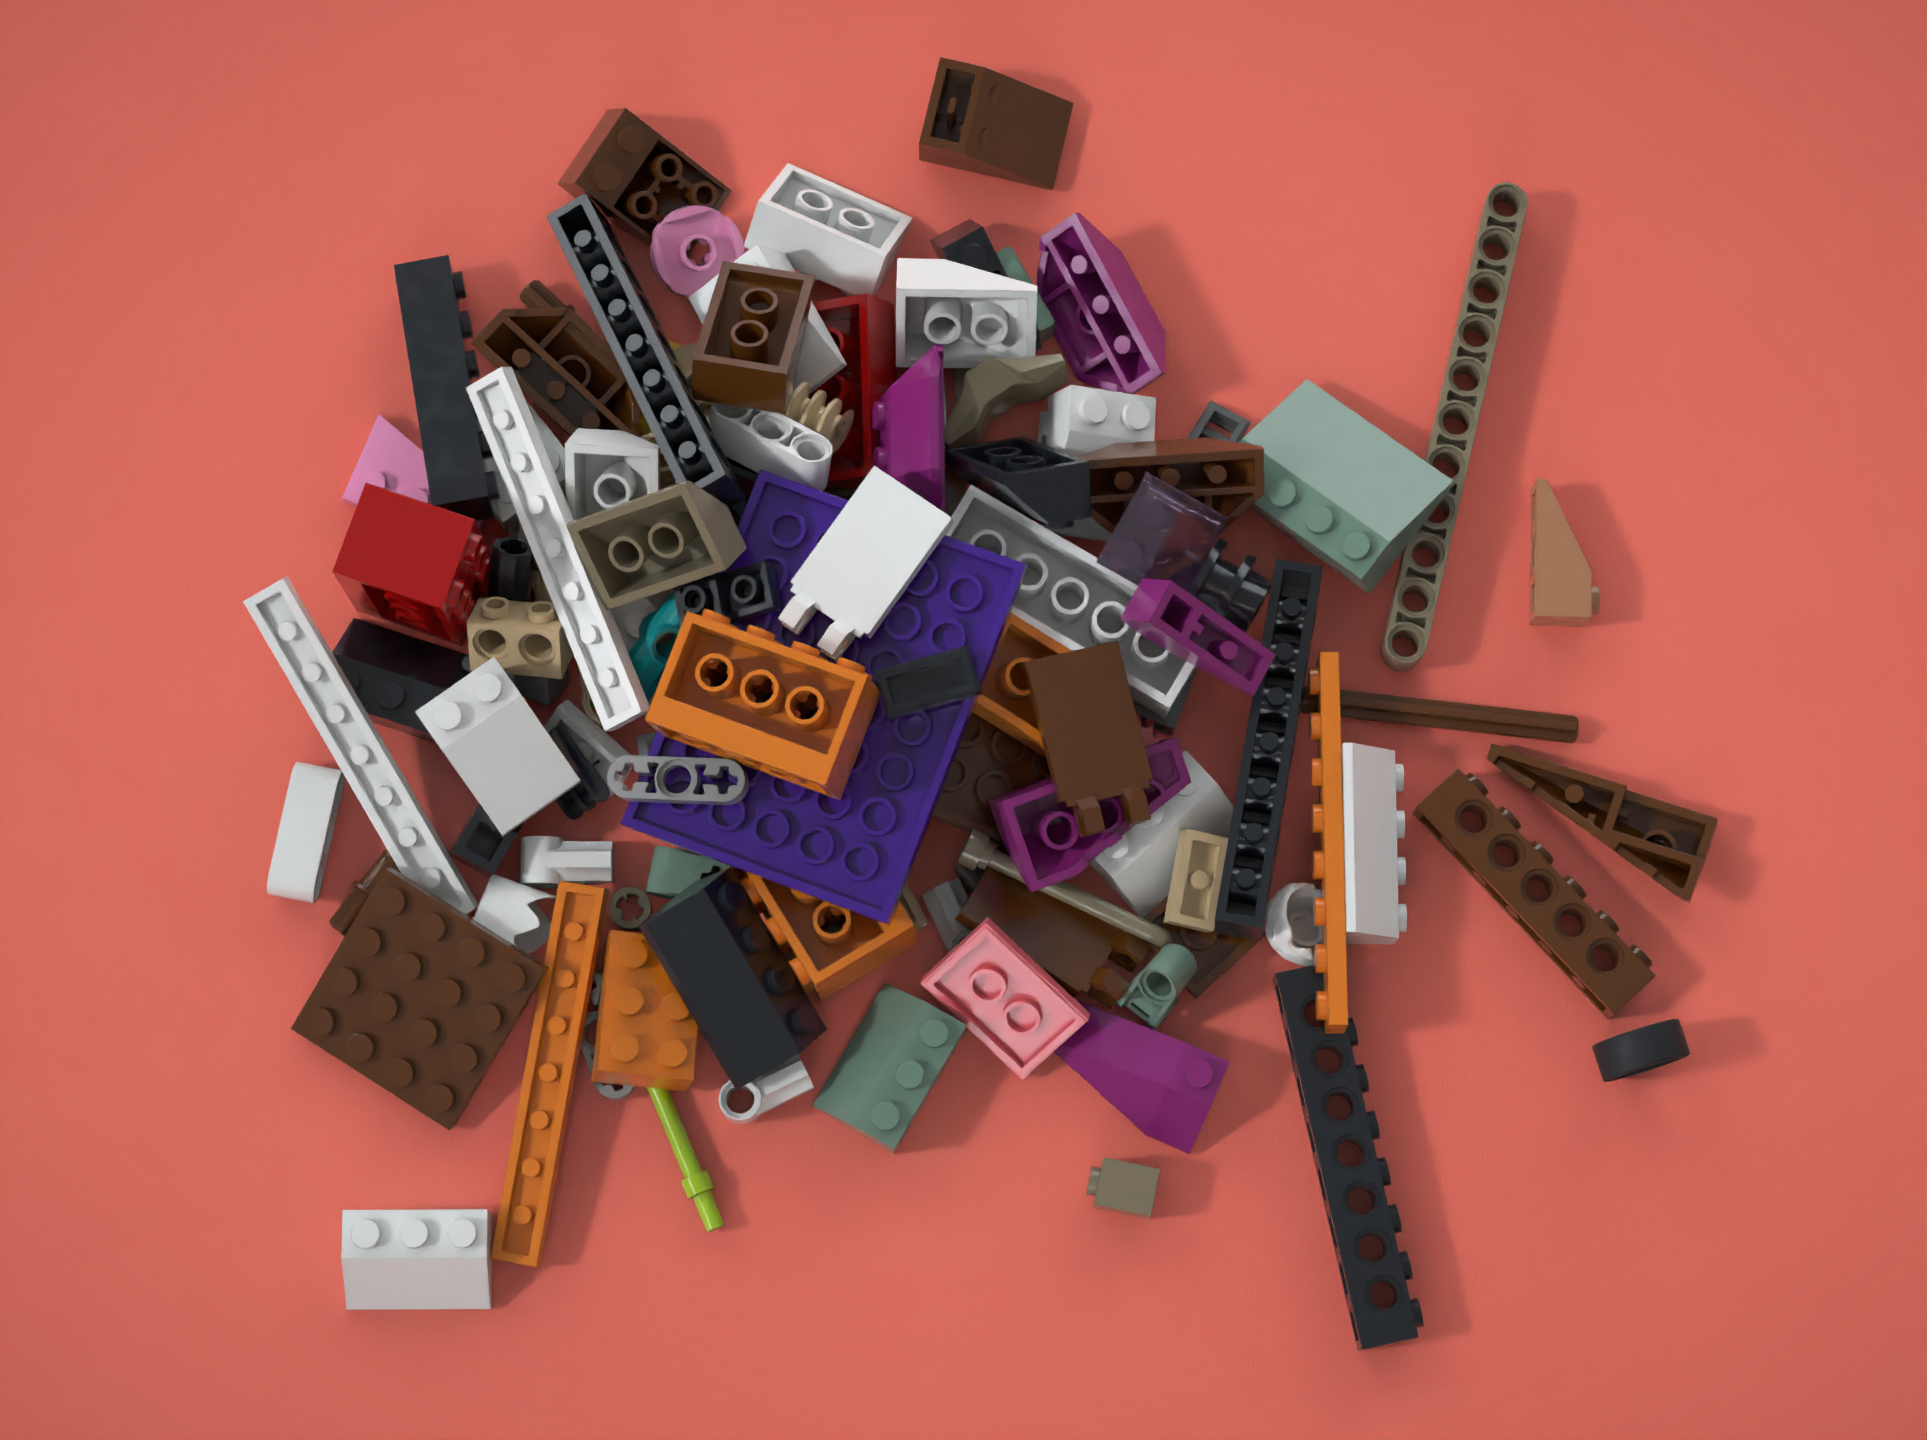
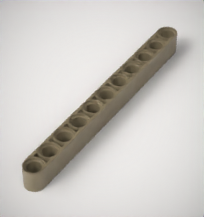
[1380,182,1527,672]

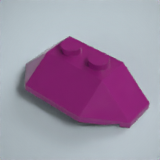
[1037,213,1166,394]
[871,345,946,513]

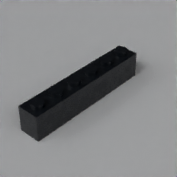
[394,255,500,521]

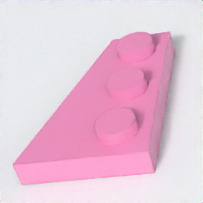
[342,415,487,532]

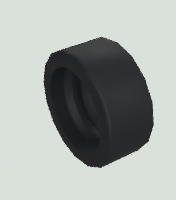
[1592,1019,1690,1082]

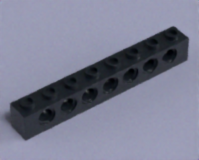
[546,192,746,508]
[1214,559,1323,941]
[1272,965,1424,1351]

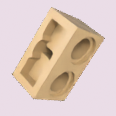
[467,597,573,679]

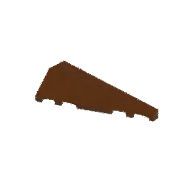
[1487,744,1718,903]

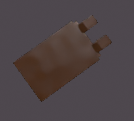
[1023,641,1153,838]
[955,843,1151,1009]

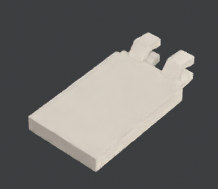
[778,466,954,662]

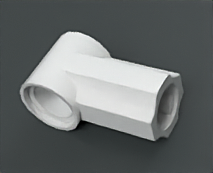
[520,836,614,889]
[718,1054,814,1124]

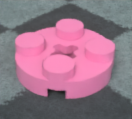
[650,205,744,297]

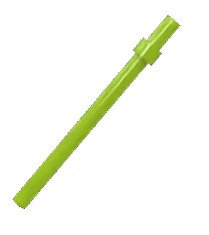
[598,968,725,1233]

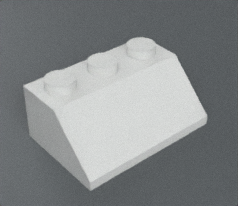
[743,163,913,296]
[565,428,660,520]
[1089,750,1234,918]
[341,1209,493,1310]

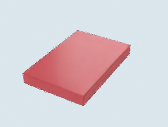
[920,917,1090,1080]

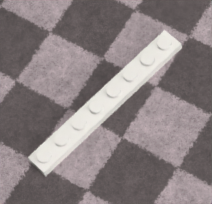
[466,367,650,731]
[243,576,479,914]

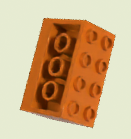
[645,609,881,800]
[731,866,918,1002]

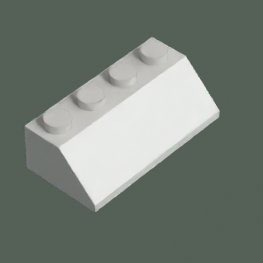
[1341,743,1407,944]

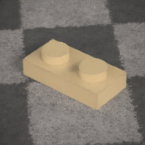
[1163,828,1228,933]

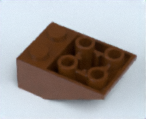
[919,57,1073,191]
[557,108,732,256]

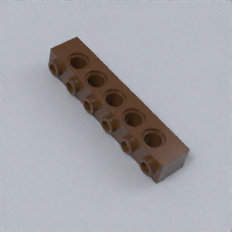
[1412,768,1656,1019]

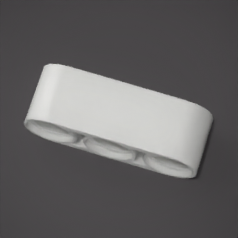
[708,402,832,491]
[267,762,344,903]

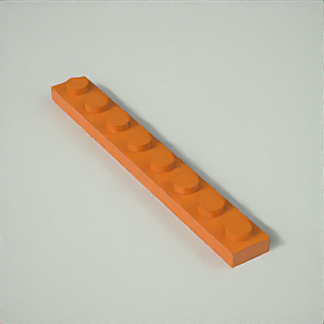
[1308,652,1348,1034]
[490,881,609,1267]

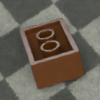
[692,261,815,414]

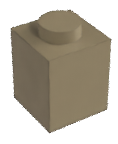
[1086,1157,1160,1219]

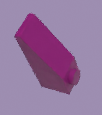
[1120,578,1276,695]

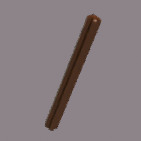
[1300,686,1579,743]

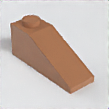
[1529,479,1600,627]

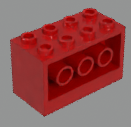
[332,483,491,646]

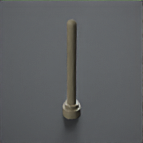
[957,828,1172,947]

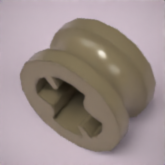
[609,887,653,932]

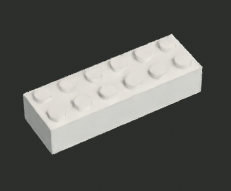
[945,485,1196,718]

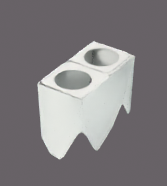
[473,874,556,954]

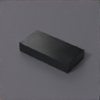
[875,645,982,720]

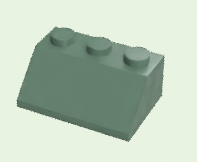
[812,983,967,1154]

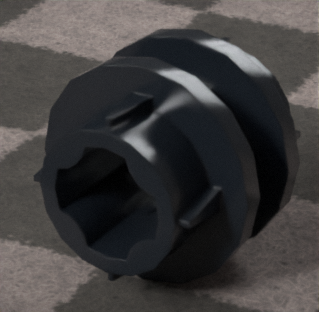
[1166,538,1271,633]

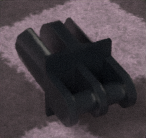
[548,725,610,820]

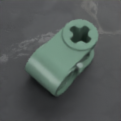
[645,846,740,900]
[1115,943,1197,1030]

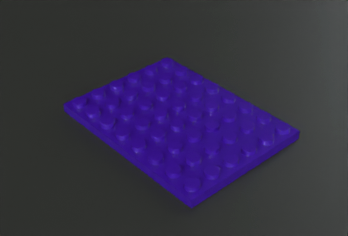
[620,469,1028,926]

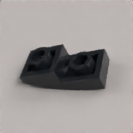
[673,561,782,628]

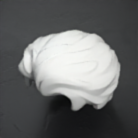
[1265,882,1323,966]

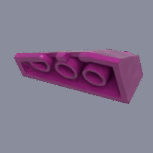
[988,737,1191,892]
[1054,999,1230,1154]

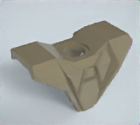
[944,353,1069,449]

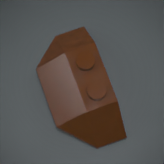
[471,308,641,437]
[1079,437,1264,544]

